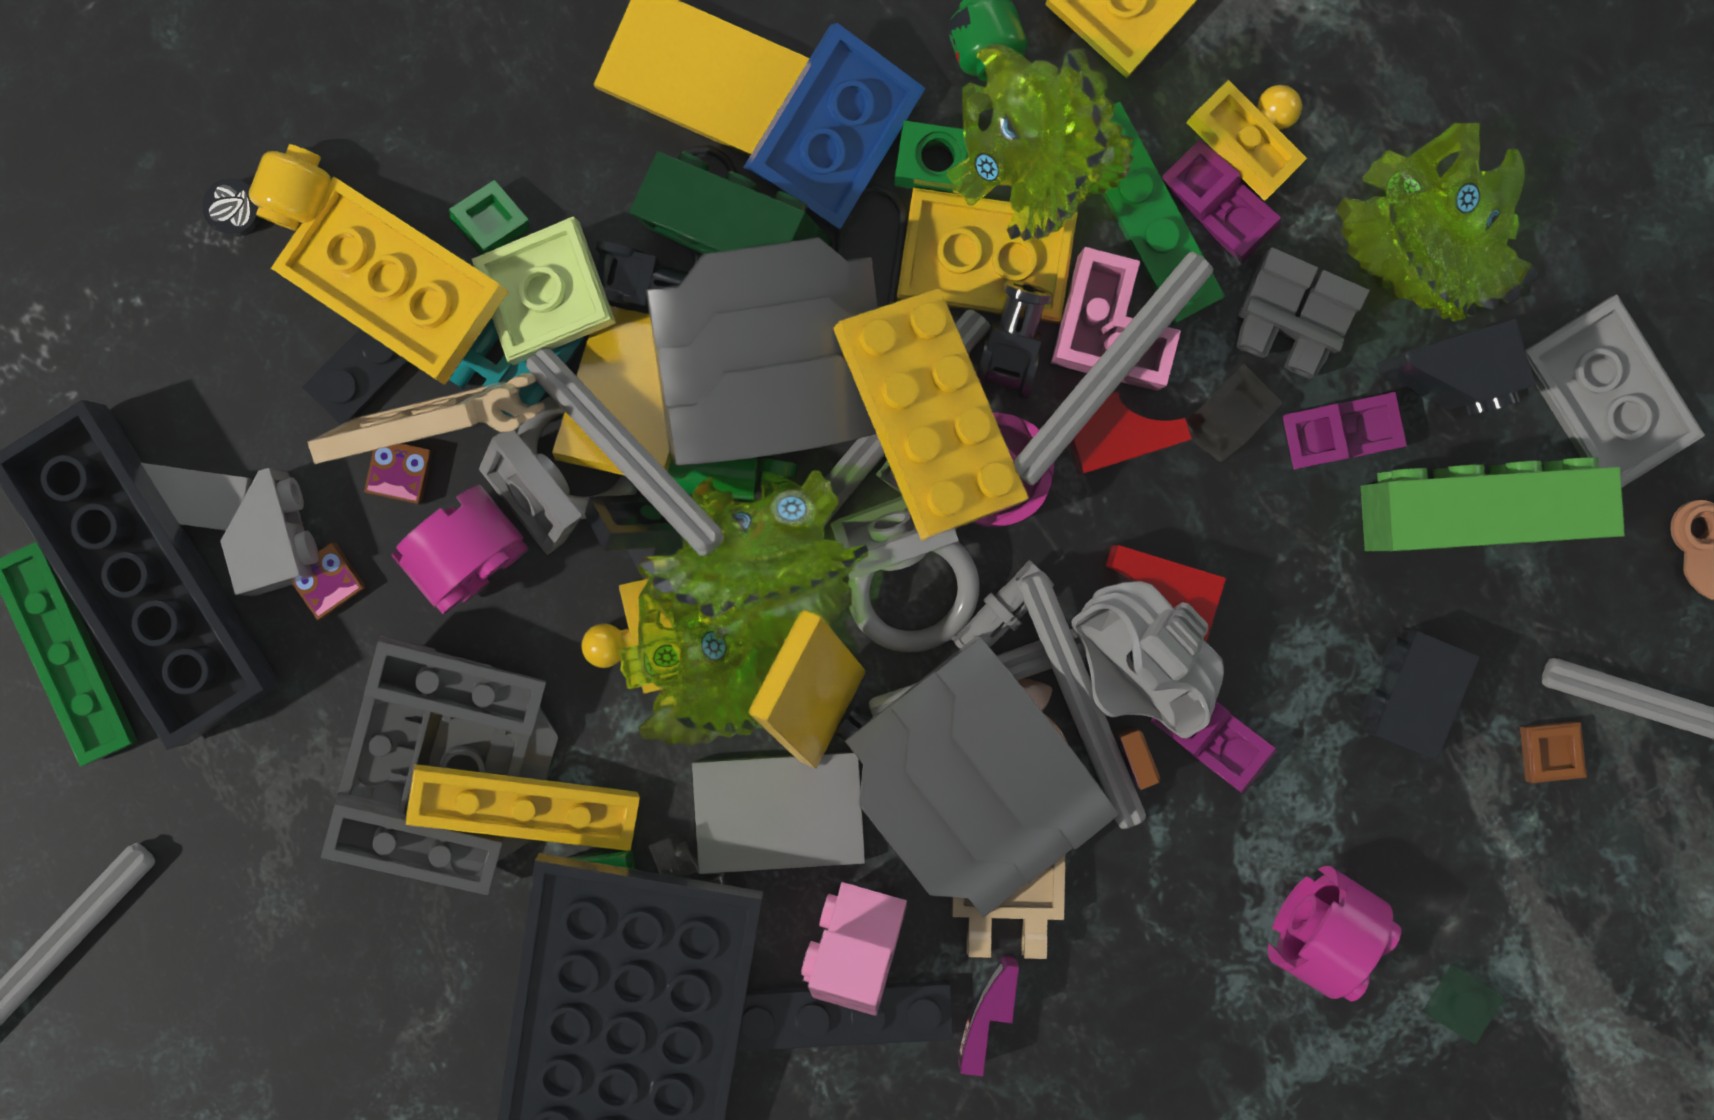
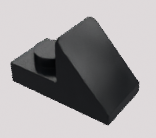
[585,494,698,579]

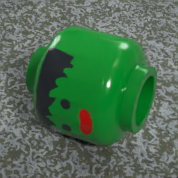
[947,0,1028,81]

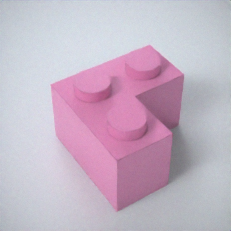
[1050,247,1181,391]
[801,882,907,1016]

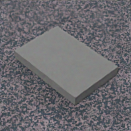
[1525,295,1705,488]
[692,751,865,874]

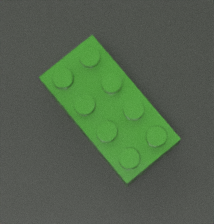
[1361,457,1624,551]

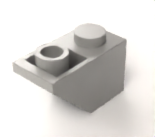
[221,468,319,596]

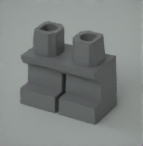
[1236,247,1370,379]

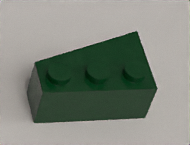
[629,151,833,254]

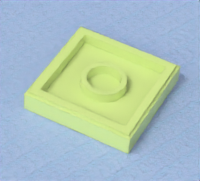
[472,216,616,365]

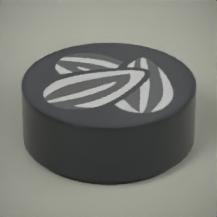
[203,178,262,237]

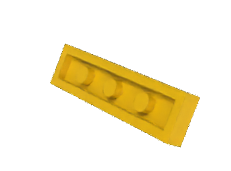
[406,764,640,851]

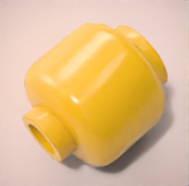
[249,144,332,231]

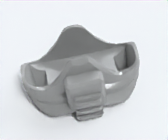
[1071,581,1224,739]

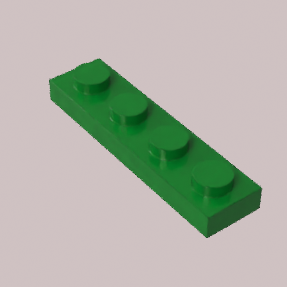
[1069,101,1225,325]
[0,542,138,767]

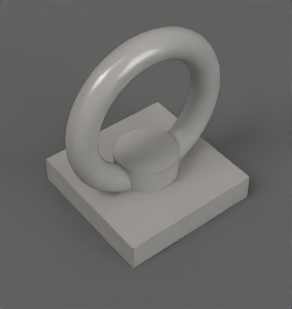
[479,396,638,555]
[830,496,979,653]

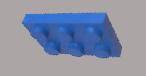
[743,23,926,230]

